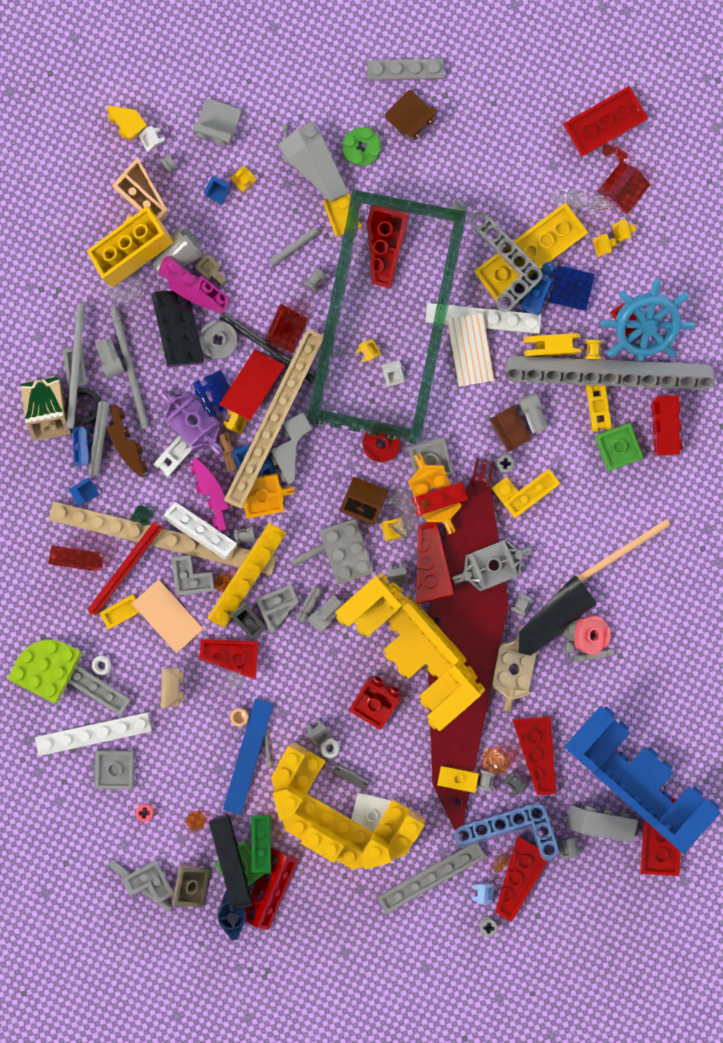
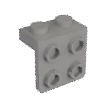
[192,99,241,147]

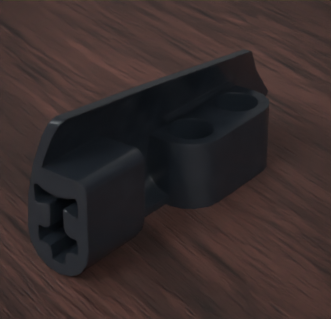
[518,575,597,656]

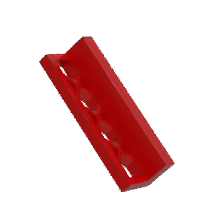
[245,848,299,930]

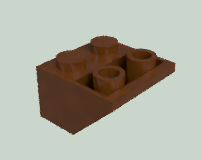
[339,476,389,526]

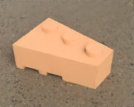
[112,157,169,222]

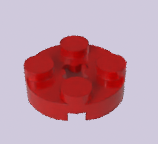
[362,425,400,463]

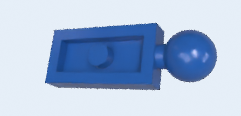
[520,262,556,316]

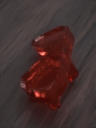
[603,145,628,163]

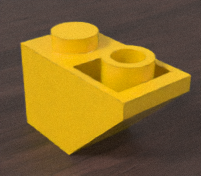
[106,106,147,142]

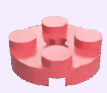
[574,616,611,655]

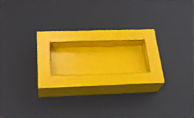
[99,594,140,630]

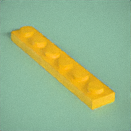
[208,522,287,628]

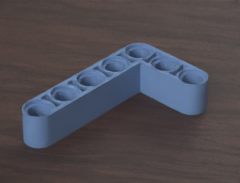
[455,804,558,861]

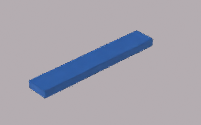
[223,698,273,815]

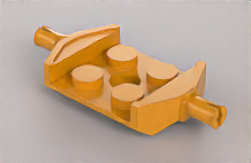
[408,453,461,535]

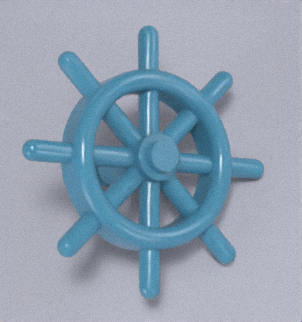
[600,279,695,362]

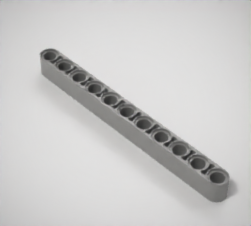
[505,356,715,390]

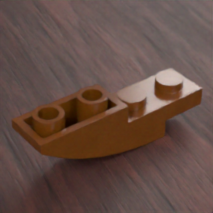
[107,404,148,478]

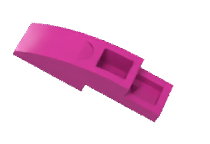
[158,256,229,313]
[190,458,230,532]

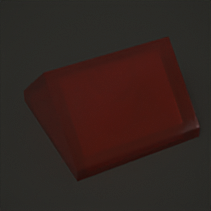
[597,162,651,215]
[265,304,308,353]

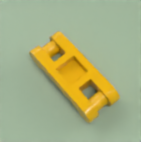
[585,385,612,432]

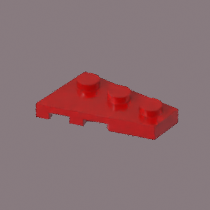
[199,639,258,680]

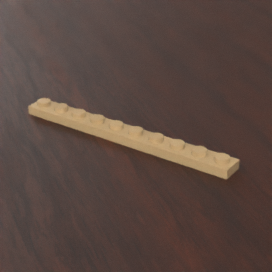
[224,328,325,509]

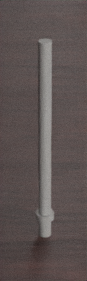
[66,303,86,429]
[110,306,149,429]

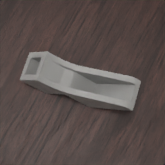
[270,412,313,485]

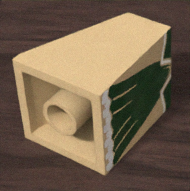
[21,377,71,441]

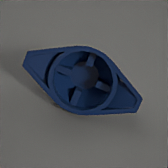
[217,890,246,941]

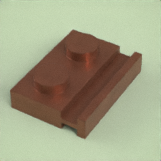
[489,406,532,452]

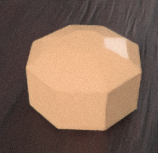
[230,708,249,727]

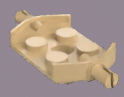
[492,627,539,712]

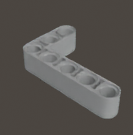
[470,211,542,313]

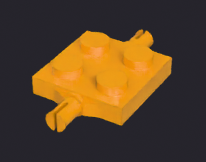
[230,473,295,519]

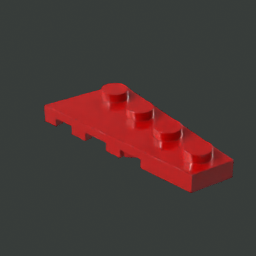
[416,522,454,605]

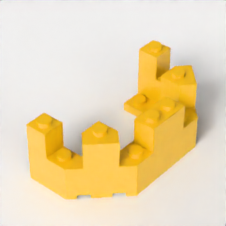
[335,573,485,731]
[271,741,426,870]

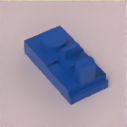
[72,427,94,466]

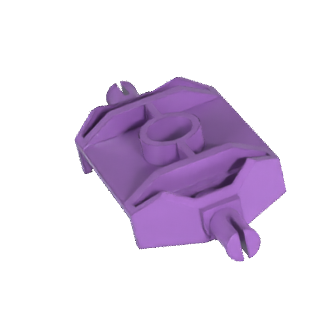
[160,390,224,456]

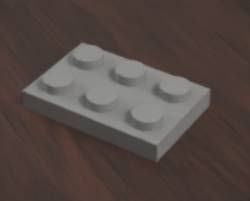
[319,518,374,585]

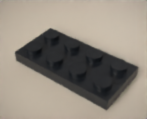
[151,290,204,367]

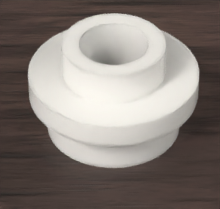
[92,656,111,675]
[320,739,339,758]

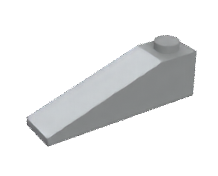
[278,121,348,202]

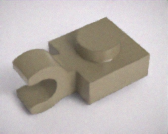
[194,253,228,286]

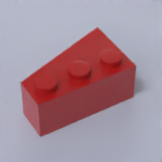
[651,395,683,457]

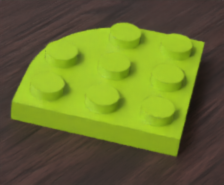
[7,640,83,705]

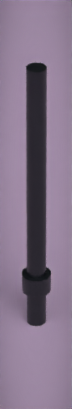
[220,312,317,384]

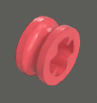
[136,804,154,822]

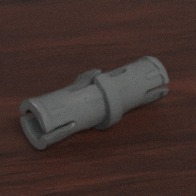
[332,762,371,791]

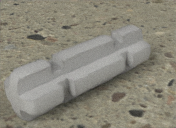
[297,586,322,622]

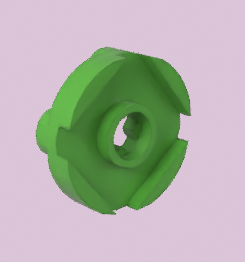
[343,127,381,167]

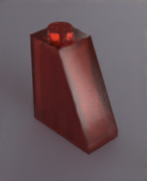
[48,545,104,572]

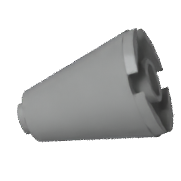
[152,225,206,276]

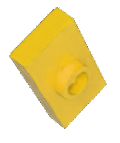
[437,766,479,793]

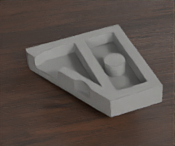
[256,584,299,633]

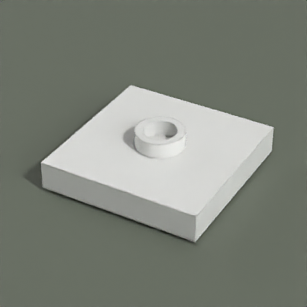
[351,792,392,832]

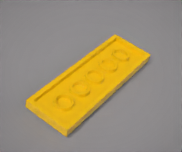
[473,202,588,302]

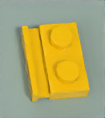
[323,191,362,238]

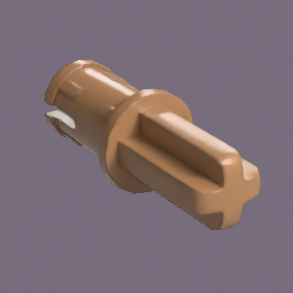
[218,433,239,472]

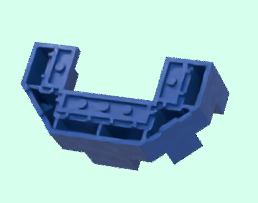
[564,706,721,854]

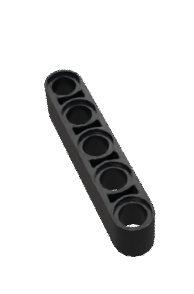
[209,814,253,911]

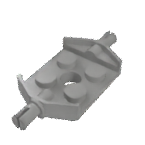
[452,540,533,591]

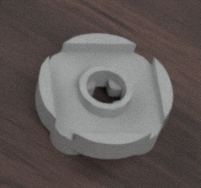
[200,321,237,360]

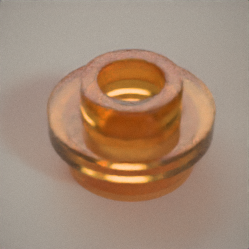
[214,574,232,593]

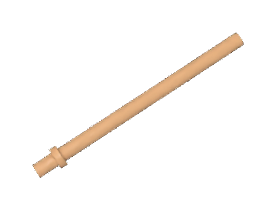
[560,519,670,588]

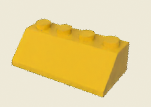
[87,206,174,287]

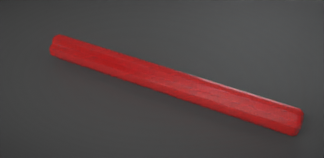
[87,521,163,616]

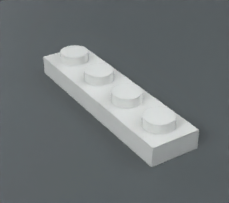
[163,502,237,560]

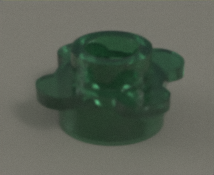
[131,505,153,526]

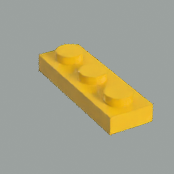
[503,469,560,519]

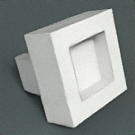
[139,126,165,153]

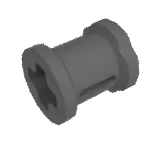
[502,770,528,796]

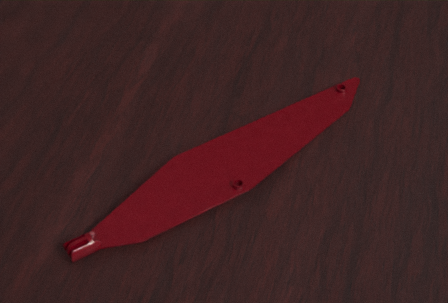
[428,457,509,830]

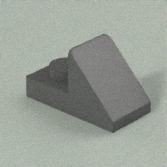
[230,603,266,640]

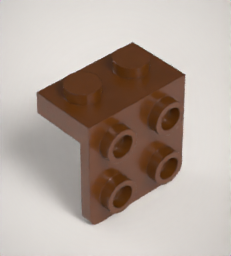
[385,90,438,142]

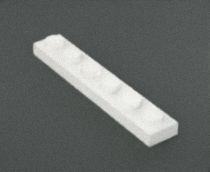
[425,303,541,334]
[35,712,152,756]

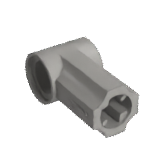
[95,338,125,379]
[518,393,548,434]
[307,595,343,633]

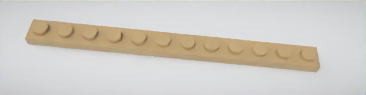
[49,502,276,575]

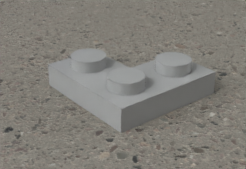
[172,555,215,595]
[121,861,174,905]

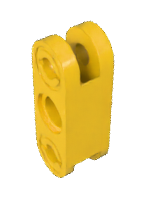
[523,333,582,357]

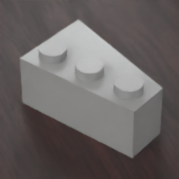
[566,805,638,843]

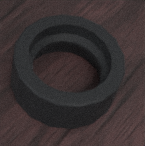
[65,387,102,425]

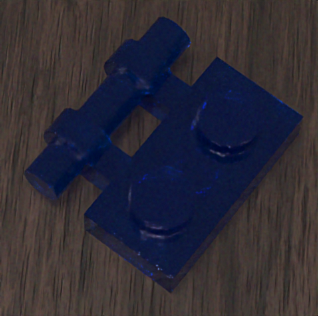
[192,370,230,417]

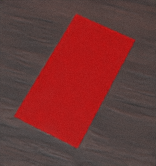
[219,349,285,420]

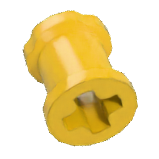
[585,340,603,360]

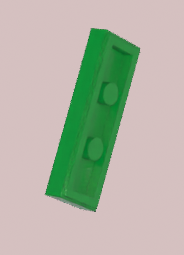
[251,815,271,874]

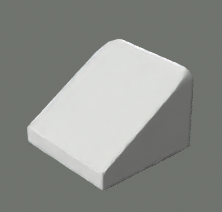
[381,360,405,387]

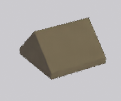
[171,863,211,907]

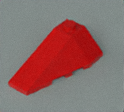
[367,205,411,288]

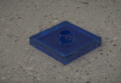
[548,265,595,312]

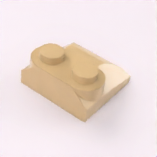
[161,668,184,708]

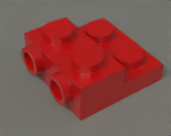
[348,676,402,731]

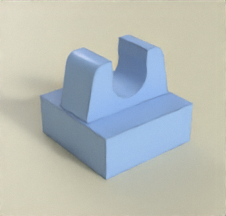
[472,883,494,905]

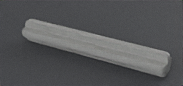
[89,401,109,476]

